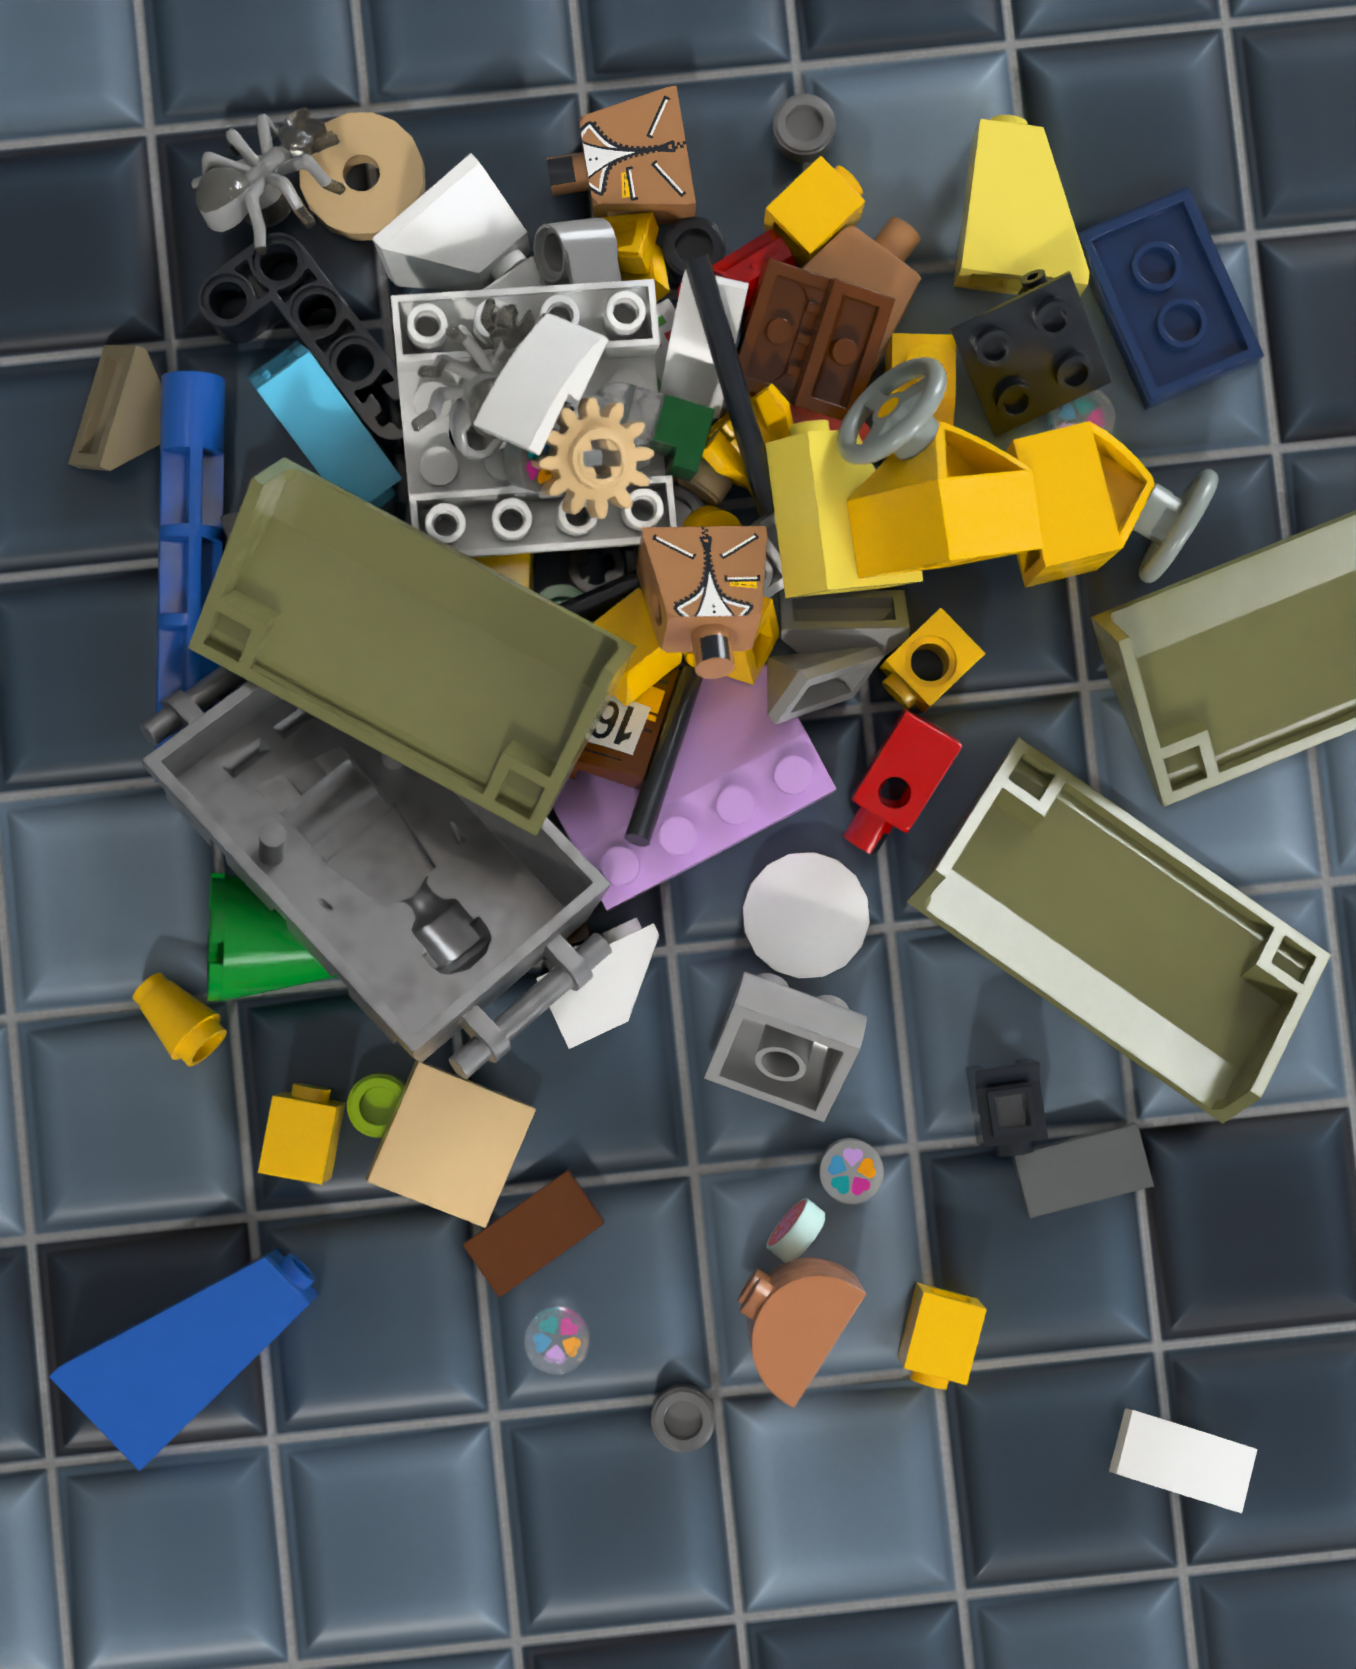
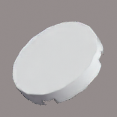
[742,852,869,979]

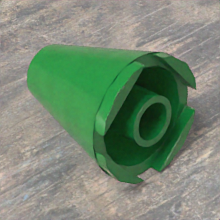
[207,872,338,1002]

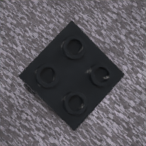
[950,269,1112,438]

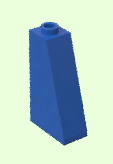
[49,1249,320,1471]

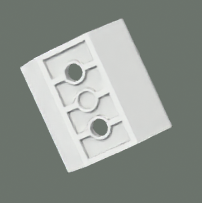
[391,279,677,558]

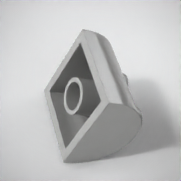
[704,971,867,1122]

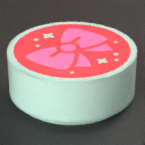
[766,1198,825,1263]

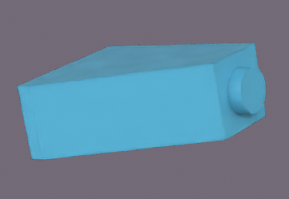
[247,340,403,508]

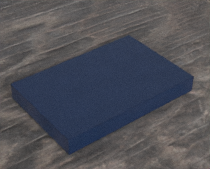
[1077,186,1264,410]

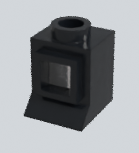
[966,1058,1048,1157]

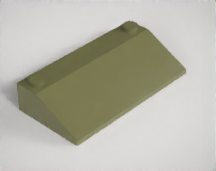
[188,457,636,836]
[1091,510,1356,807]
[907,737,1331,1124]

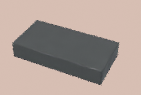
[1011,1122,1154,1218]

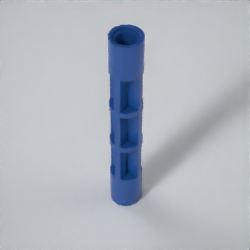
[155,371,225,782]

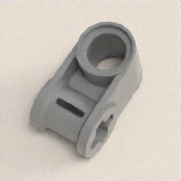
[533,217,622,286]

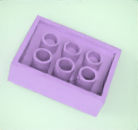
[553,658,836,911]

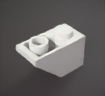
[536,918,659,1049]

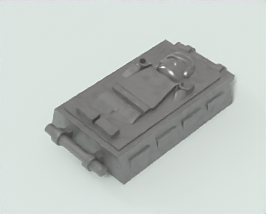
[139,666,612,1079]

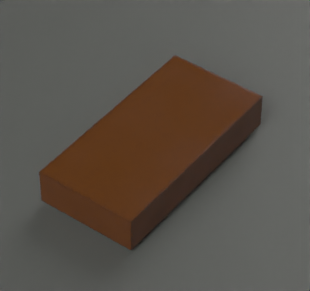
[463,1169,605,1298]

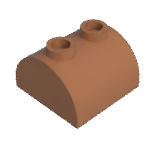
[737,1257,866,1408]

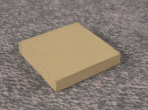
[365,1060,536,1228]

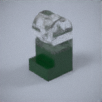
[593,381,715,482]

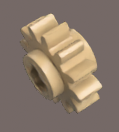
[531,398,654,519]

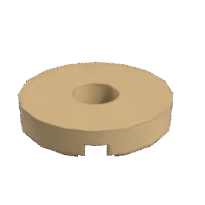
[300,112,425,241]

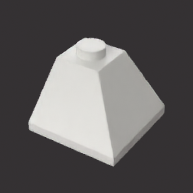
[372,153,531,291]

